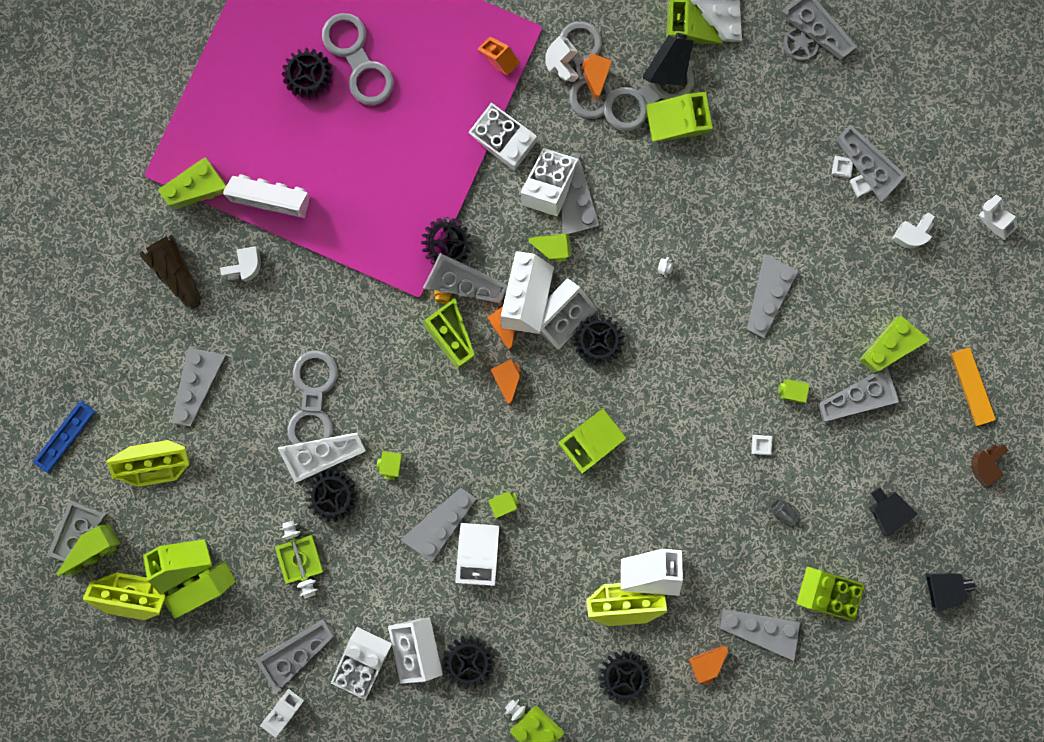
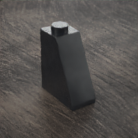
[643,33,694,86]

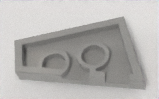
[48,500,108,561]

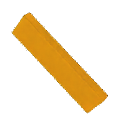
[950,347,996,426]

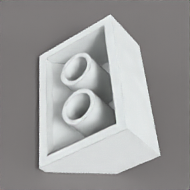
[540,278,598,350]
[388,617,443,684]

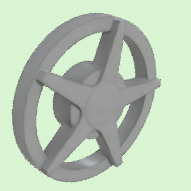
[784,27,819,61]

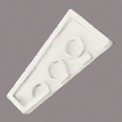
[278,433,366,483]

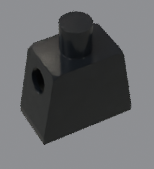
[869,487,918,536]
[925,573,975,611]

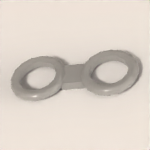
[322,13,394,105]
[560,22,613,119]
[604,66,694,131]
[287,350,338,445]

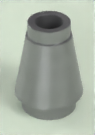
[770,498,799,526]

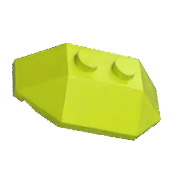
[107,440,190,487]
[83,572,166,620]
[586,583,667,626]

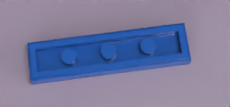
[33,400,96,474]

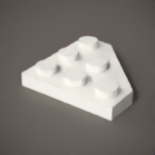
[690,0,742,42]

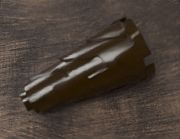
[139,235,202,310]

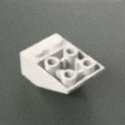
[468,103,537,171]
[521,148,578,216]
[456,523,499,586]
[621,549,683,596]
[331,627,392,700]

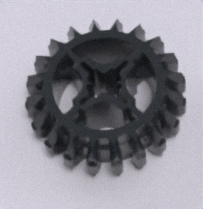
[281,48,333,100]
[421,217,472,265]
[573,314,625,366]
[306,470,358,522]
[442,635,495,689]
[598,650,651,705]

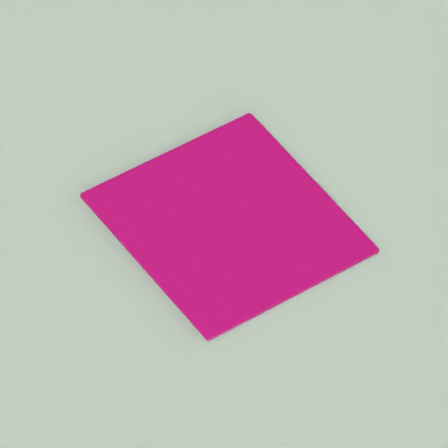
[145,0,542,297]

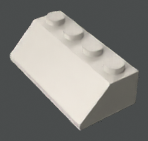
[223,175,310,218]
[501,251,554,334]

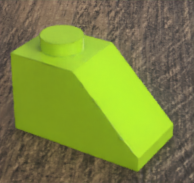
[528,233,572,262]

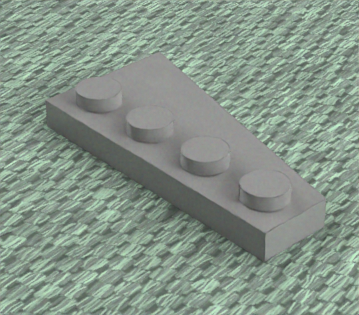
[780,0,857,60]
[562,154,599,235]
[423,253,508,303]
[172,348,226,426]
[818,367,899,423]
[400,488,477,562]
[720,609,800,661]
[256,619,334,693]

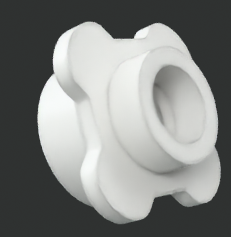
[658,257,673,278]

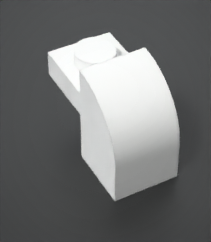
[545,36,579,82]
[979,195,1018,240]
[892,213,935,249]
[220,246,261,282]
[260,689,304,738]

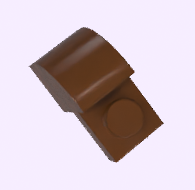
[971,444,1009,486]

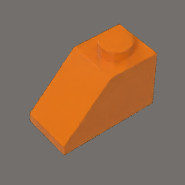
[477,36,521,75]
[581,53,612,101]
[487,307,515,350]
[490,359,521,405]
[688,645,728,685]

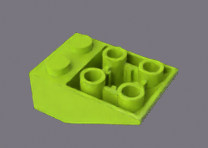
[666,0,723,44]
[646,92,713,142]
[558,408,626,474]
[57,524,121,577]
[143,539,212,595]
[796,567,865,622]

